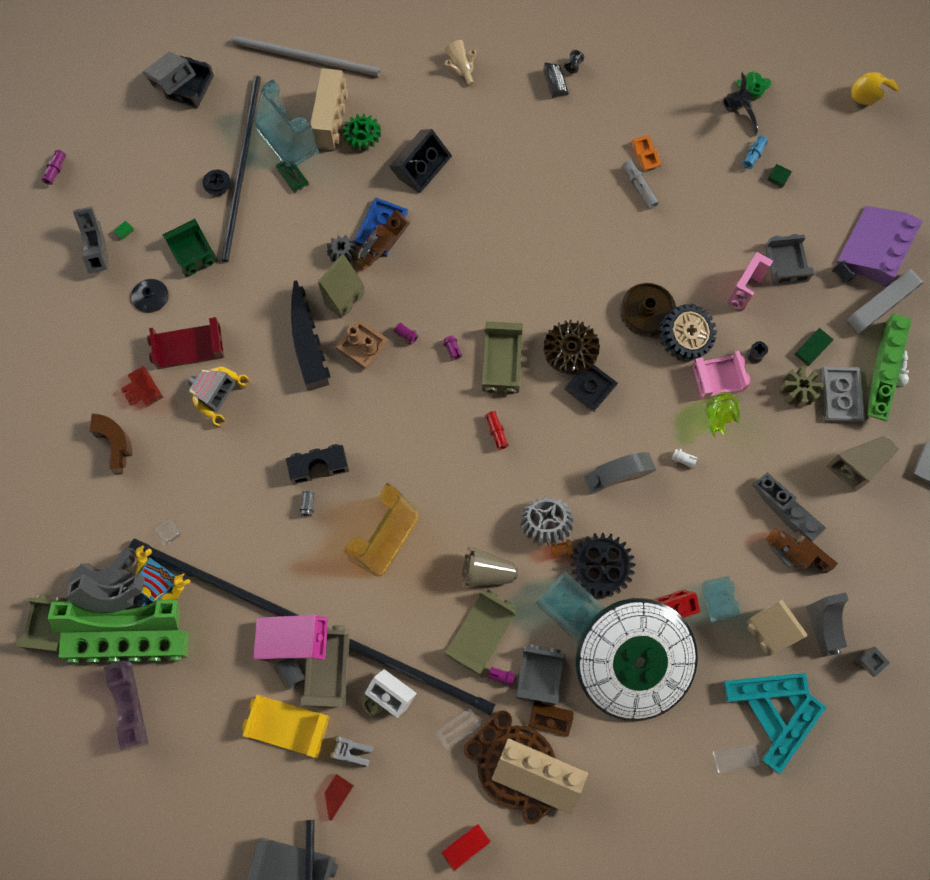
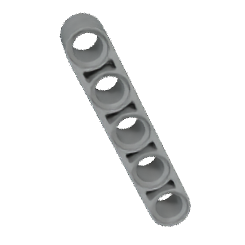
[846,269,924,334]

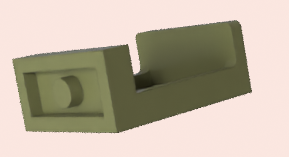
[15,595,68,653]

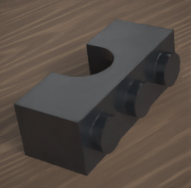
[286,444,349,485]

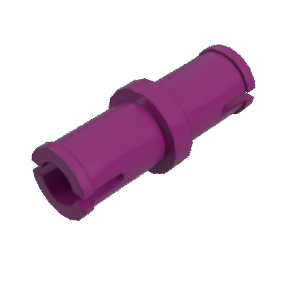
[41,150,66,185]

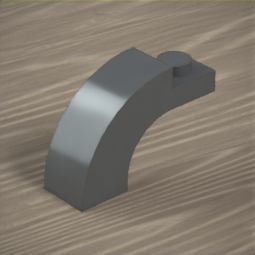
[68,548,136,585]

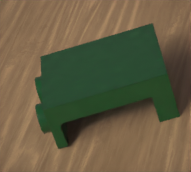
[162,219,218,277]

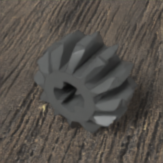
[326,234,357,263]

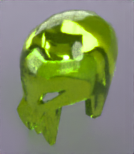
[705,392,740,437]

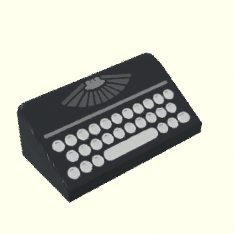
[543,62,569,98]

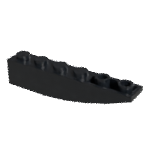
[291,280,331,391]

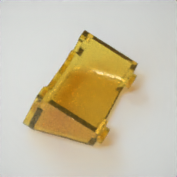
[343,483,419,577]

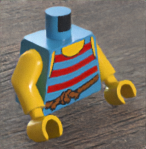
[134,546,190,607]

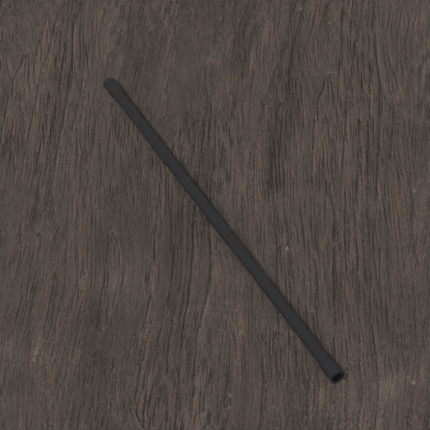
[129,538,496,716]

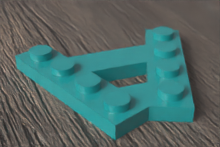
[723,673,827,774]

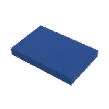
[354,197,408,256]

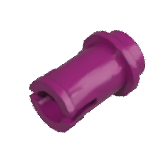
[394,322,418,344]
[443,335,462,360]
[488,666,515,686]

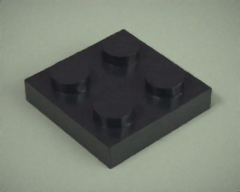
[565,365,618,412]

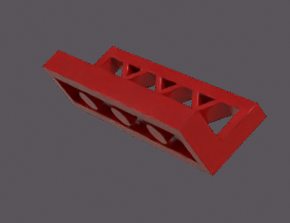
[654,590,700,618]

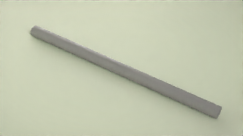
[232,35,380,77]

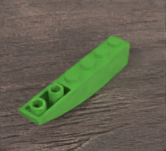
[868,314,912,422]

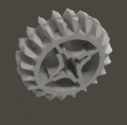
[520,496,574,546]

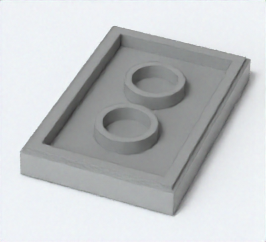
[821,366,865,423]

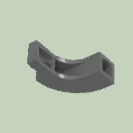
[73,206,108,273]
[584,452,656,494]
[66,573,144,612]

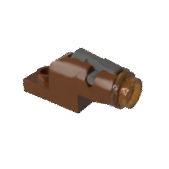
[355,210,410,269]
[765,527,838,573]

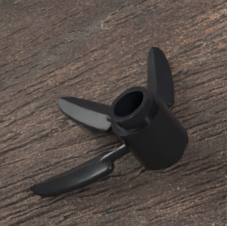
[723,72,758,136]

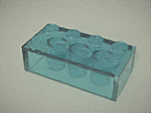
[536,571,605,643]

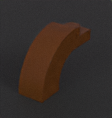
[90,413,132,474]

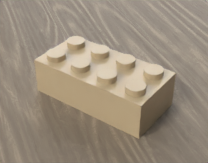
[310,68,348,151]

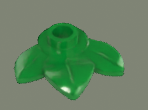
[736,71,771,99]

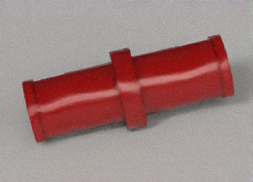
[485,411,509,450]

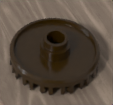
[620,283,676,337]
[544,320,600,375]

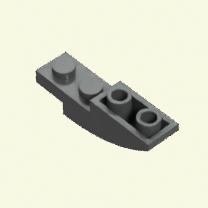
[753,472,826,542]

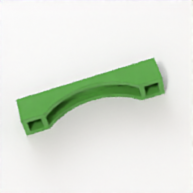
[47,600,181,633]

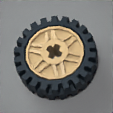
[659,304,717,361]

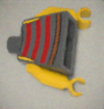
[188,367,249,427]

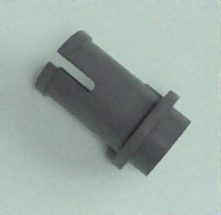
[299,491,315,517]

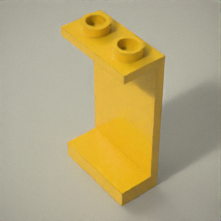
[242,694,330,758]

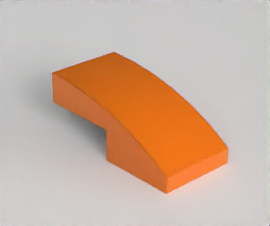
[631,135,661,171]

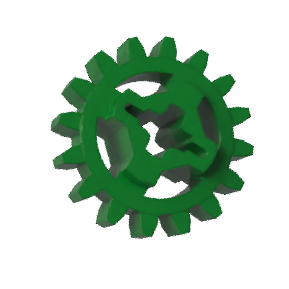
[343,113,381,151]

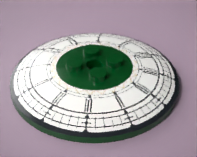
[575,598,698,721]

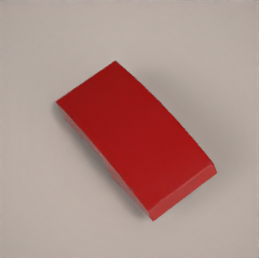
[441,824,491,871]

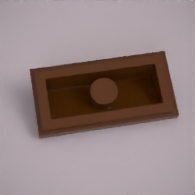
[528,701,574,737]

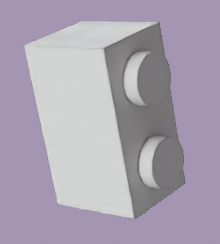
[365,669,417,718]

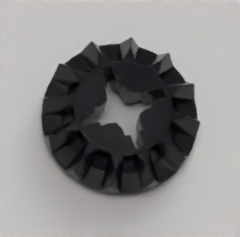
[202,169,232,196]

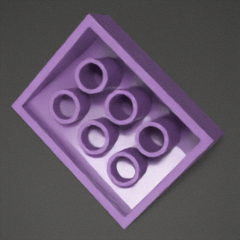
[836,206,923,287]

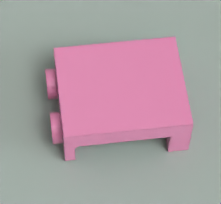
[727,252,773,310]
[692,351,751,400]

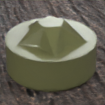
[363,696,383,716]

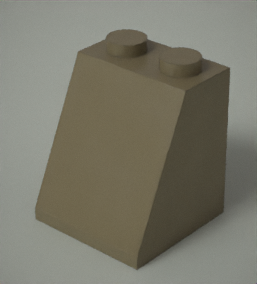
[826,436,899,492]

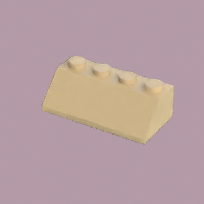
[492,738,588,814]

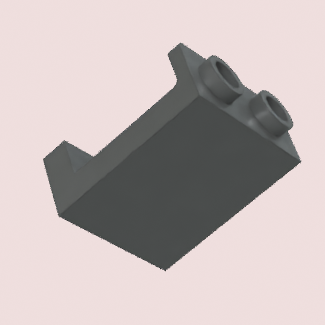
[143,52,196,95]
[765,234,814,285]
[516,644,565,705]

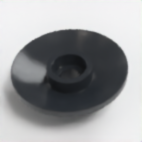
[132,279,169,313]

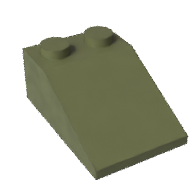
[318,254,365,318]

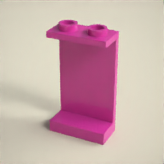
[253,615,328,661]

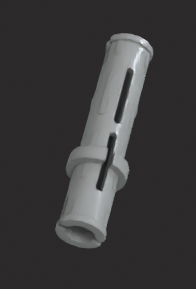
[622,160,659,209]

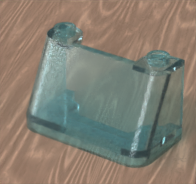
[254,79,319,167]

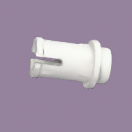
[672,449,698,469]

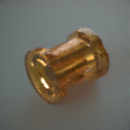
[550,539,573,559]

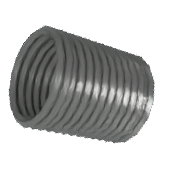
[273,658,305,690]

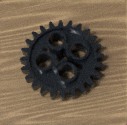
[570,532,636,598]

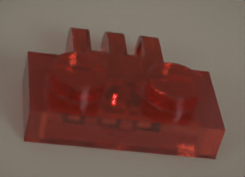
[121,366,164,407]

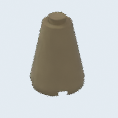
[462,546,518,587]

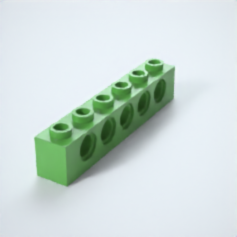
[59,630,189,663]

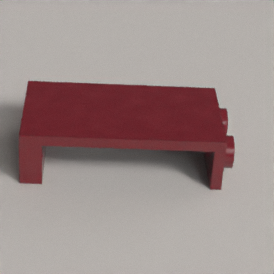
[147,317,224,369]

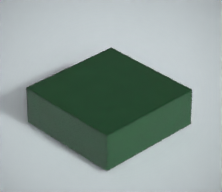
[767,163,792,188]

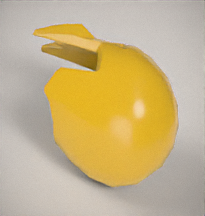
[851,72,899,105]

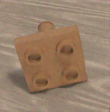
[336,319,389,370]

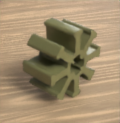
[780,366,824,408]

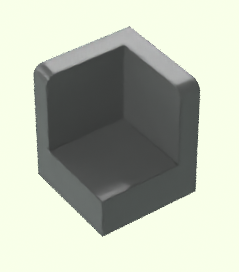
[853,647,890,677]

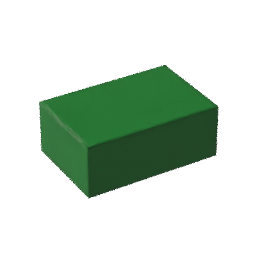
[113,220,134,240]

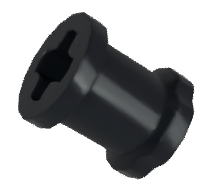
[564,50,585,74]
[832,260,857,285]
[747,341,768,364]

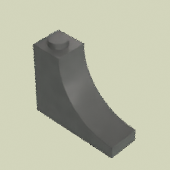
[806,592,849,656]

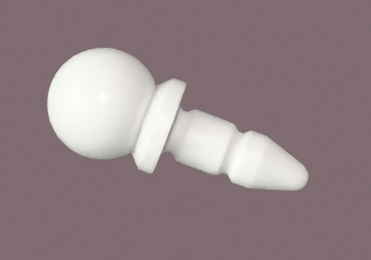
[896,350,909,387]

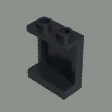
[162,56,214,108]

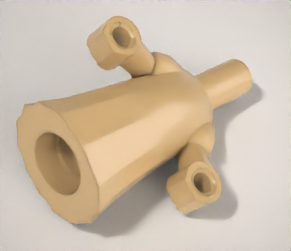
[444,40,476,86]

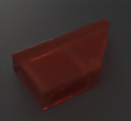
[324,774,354,821]

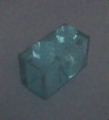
[701,576,741,623]

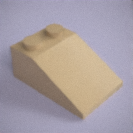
[745,600,808,656]

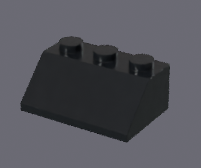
[389,129,452,193]

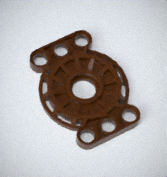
[464,710,556,824]

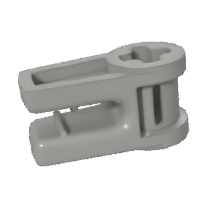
[330,736,374,766]

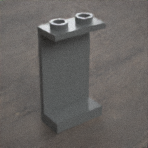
[247,838,338,880]

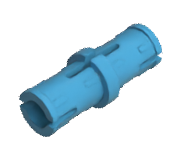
[743,136,768,169]

